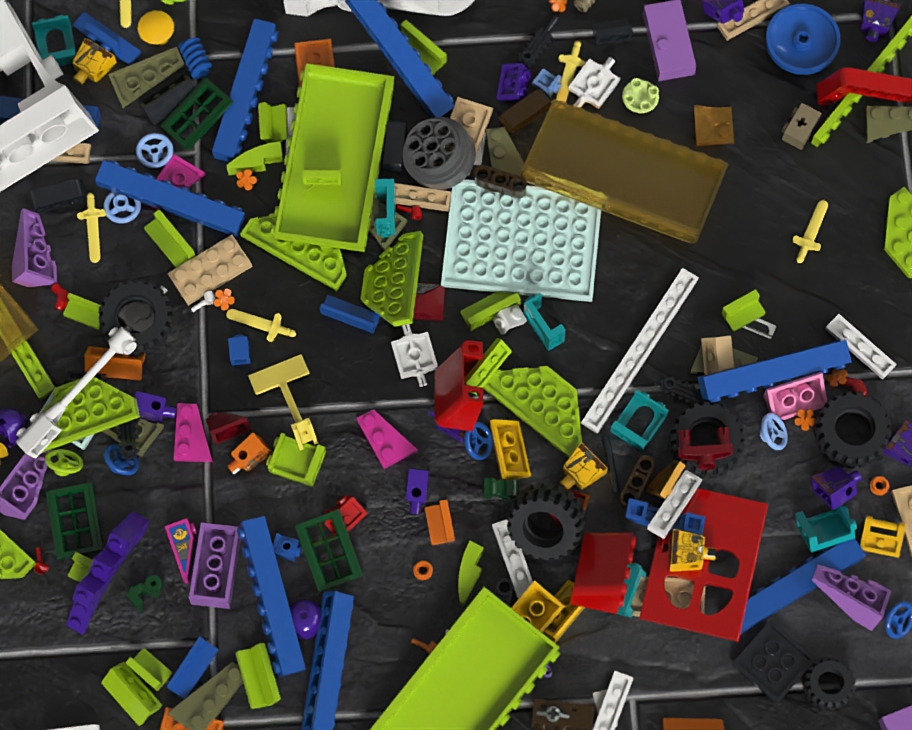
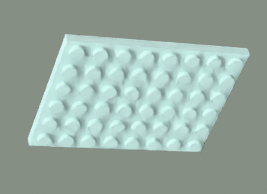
[441,179,603,302]

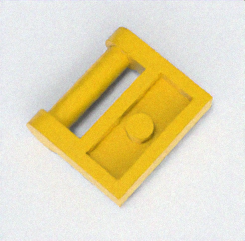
[860,515,906,558]

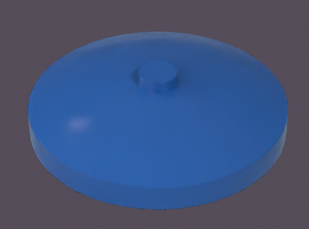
[766,4,840,75]

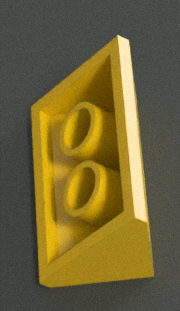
[490,419,531,480]
[542,580,585,643]
[511,581,565,633]

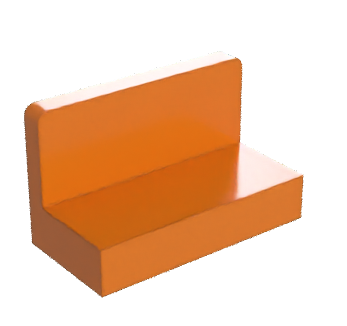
[425,500,455,545]

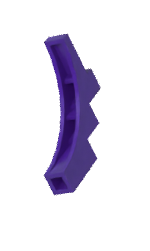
[66,512,149,635]

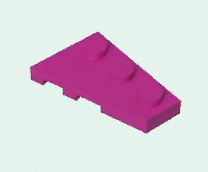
[150,154,205,210]
[174,403,213,462]
[356,409,418,469]

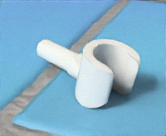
[191,291,215,312]

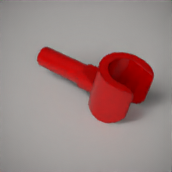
[396,205,422,220]
[34,547,49,575]

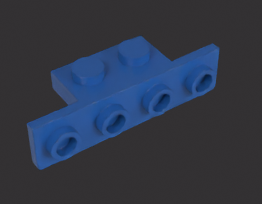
[73,12,141,66]

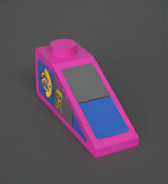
[165,518,197,584]

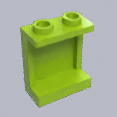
[266,432,326,487]

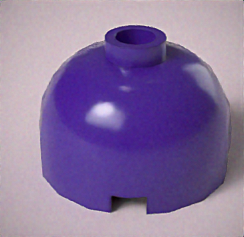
[0,408,28,448]
[290,599,321,640]

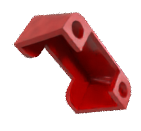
[434,341,484,431]
[570,532,636,614]

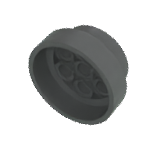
[403,117,476,190]

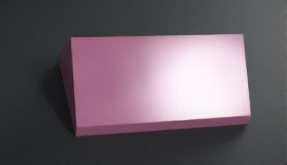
[763,372,827,423]

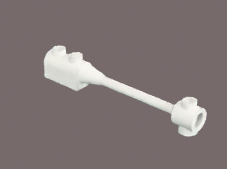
[16,326,137,459]

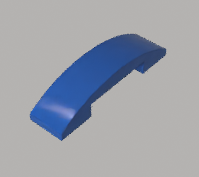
[625,498,706,536]

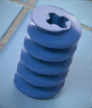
[178,37,212,79]

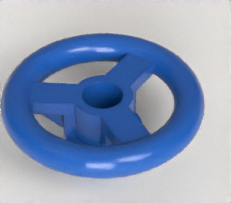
[464,422,493,460]
[104,444,139,475]
[885,601,912,639]

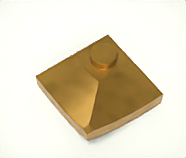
[694,105,734,146]
[644,461,686,499]

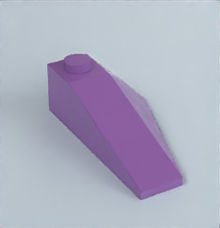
[12,208,57,287]
[0,449,52,520]
[812,565,892,631]

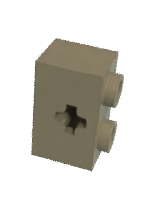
[781,103,822,150]

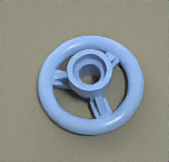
[136,133,173,168]
[104,191,141,223]
[760,413,788,450]

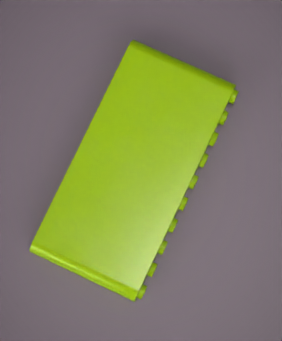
[271,63,394,252]
[370,587,560,730]

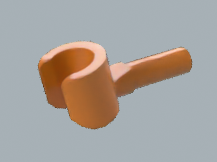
[411,638,437,654]

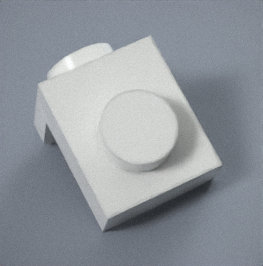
[493,305,527,335]

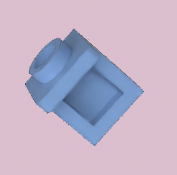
[532,69,562,97]

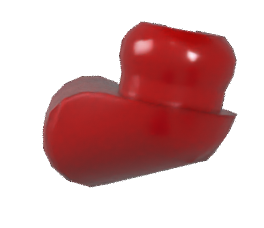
[51,283,69,310]
[842,377,867,397]

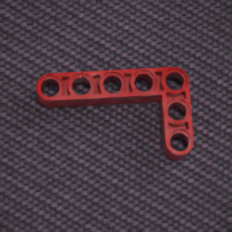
[816,68,912,106]

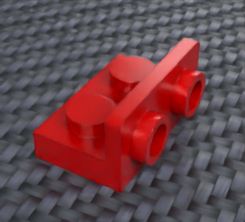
[322,495,368,539]

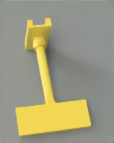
[248,354,318,451]

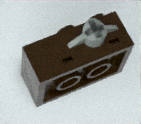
[531,698,595,730]

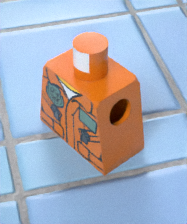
[227,433,273,475]

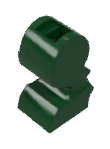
[483,478,519,500]
[126,575,163,612]

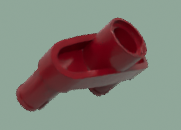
[677,427,733,470]

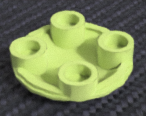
[622,78,659,113]

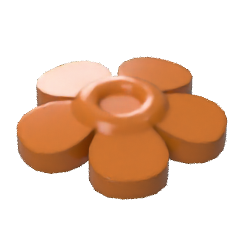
[549,0,567,12]
[236,169,257,190]
[213,289,234,310]
[826,369,848,387]
[794,409,816,431]

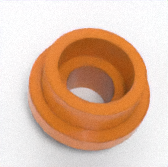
[869,476,889,496]
[413,560,433,580]

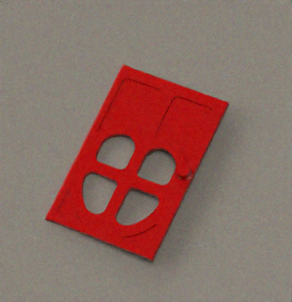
[639,483,768,642]

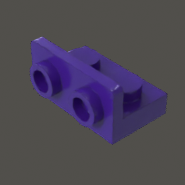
[497,63,530,102]

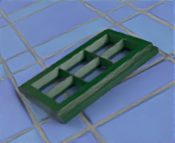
[160,77,234,151]
[46,483,103,560]
[294,509,363,592]

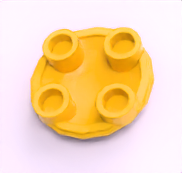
[138,11,174,45]

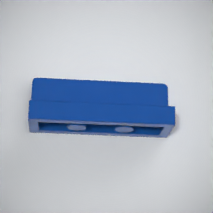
[320,295,381,334]
[167,636,219,700]

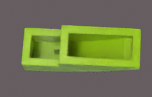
[227,141,284,175]
[458,541,484,606]

